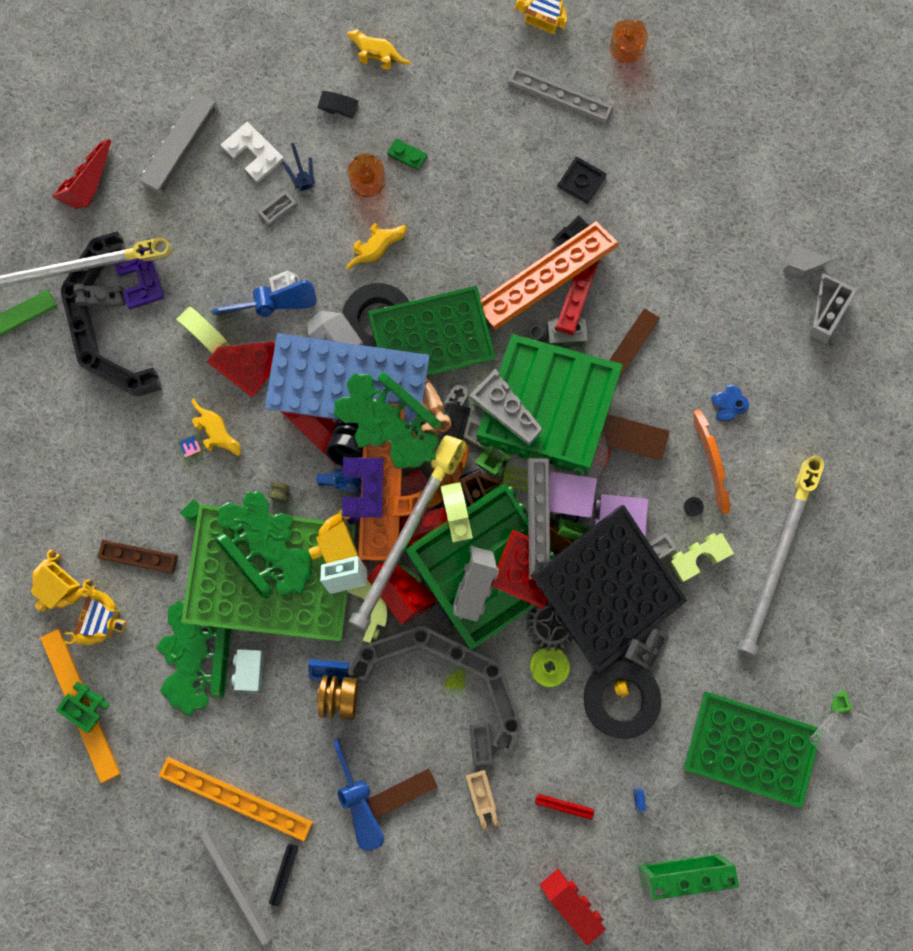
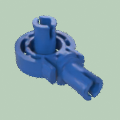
[316,467,362,494]

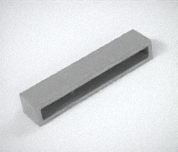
[139,92,219,197]

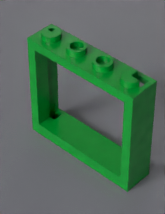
[638,854,739,900]

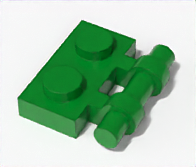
[55,682,110,733]

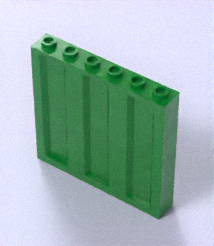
[476,334,623,475]
[405,484,555,650]

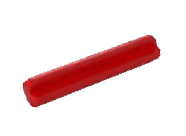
[535,794,594,820]

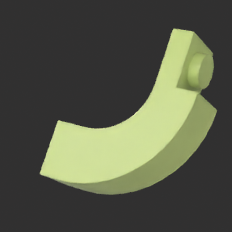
[176,306,231,354]
[440,482,473,543]
[347,580,388,643]

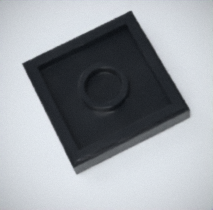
[557,156,607,204]

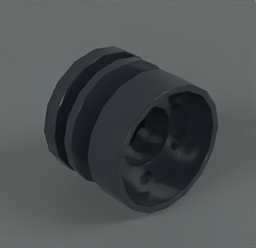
[326,420,363,466]

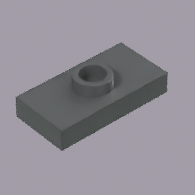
[469,723,493,766]

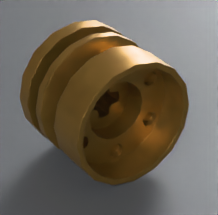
[317,676,358,720]

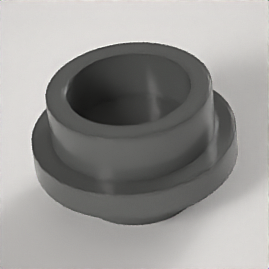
[529,323,548,342]

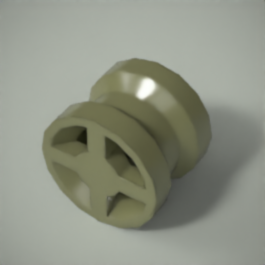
[268,482,290,502]

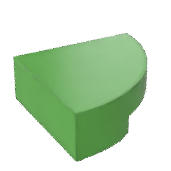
[831,690,853,716]

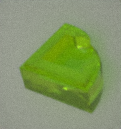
[444,670,465,690]

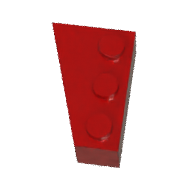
[367,562,437,625]

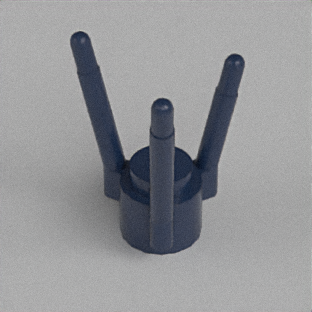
[282,143,315,191]

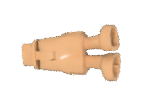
[420,376,451,439]

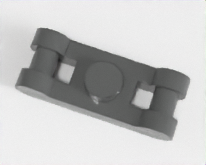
[74,284,125,307]

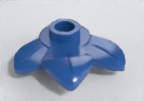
[711,385,749,421]

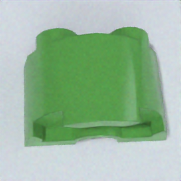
[475,446,513,477]

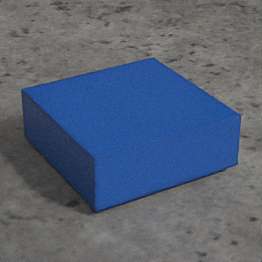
[633,788,646,811]

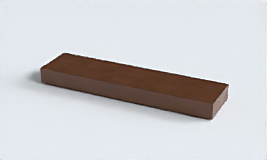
[609,308,660,379]
[97,539,178,574]
[366,768,438,819]

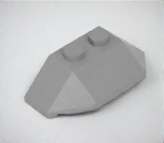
[307,311,363,345]

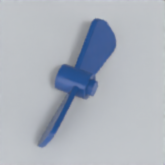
[211,280,317,317]
[334,738,384,851]

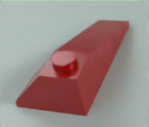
[281,412,337,465]

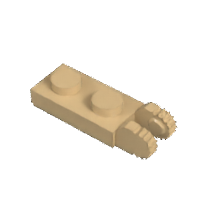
[466,769,499,831]

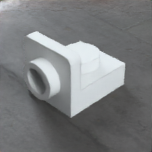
[269,271,300,292]

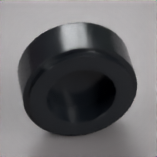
[684,497,704,517]

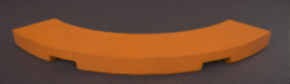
[693,410,730,515]
[391,445,469,517]

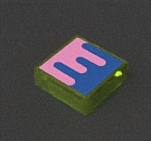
[178,434,203,460]

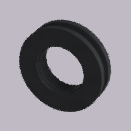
[342,283,410,347]
[583,661,661,739]

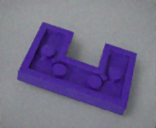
[115,248,165,310]
[342,458,383,518]

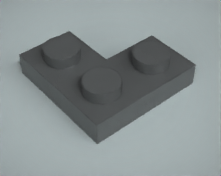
[625,628,669,673]

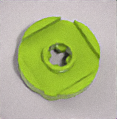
[530,647,570,687]

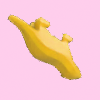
[347,30,411,70]
[346,223,407,270]
[191,399,241,456]

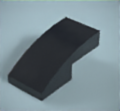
[317,91,359,119]
[552,215,590,247]

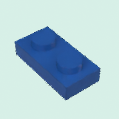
[308,659,349,682]

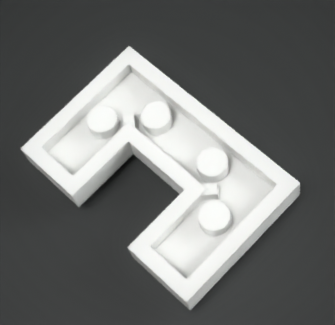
[221,122,284,183]

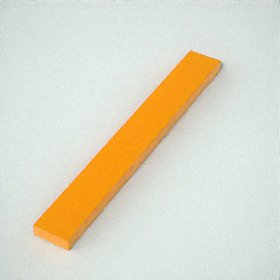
[40,629,121,783]
[159,757,313,842]

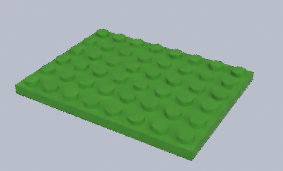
[181,504,356,642]

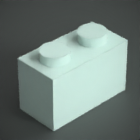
[320,556,367,594]
[232,650,264,691]

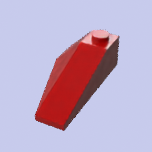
[52,139,111,209]

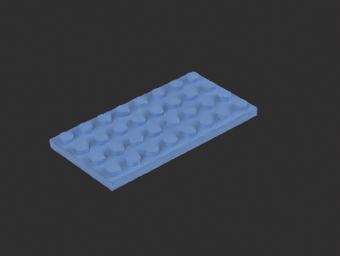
[265,333,429,431]

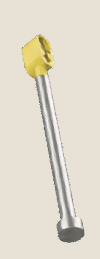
[0,238,172,287]
[349,435,466,631]
[737,456,824,656]

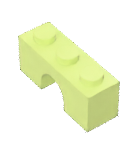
[668,533,734,583]

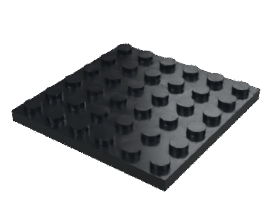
[530,505,687,673]

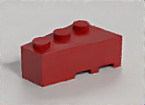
[539,869,606,946]

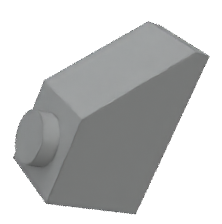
[783,245,830,277]

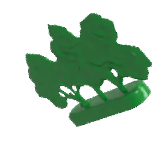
[334,372,442,469]
[215,491,312,599]
[156,601,231,716]

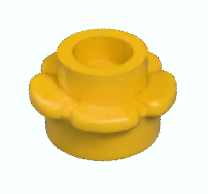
[614,679,630,698]

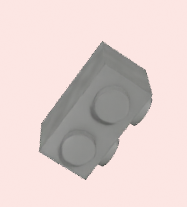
[547,318,588,347]

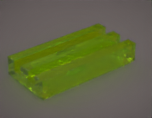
[502,466,528,492]

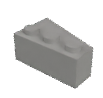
[810,273,858,344]
[453,545,499,621]

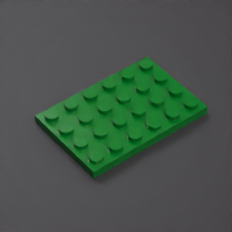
[367,285,496,376]
[683,691,822,808]

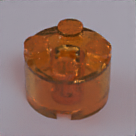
[609,20,648,63]
[347,153,386,197]

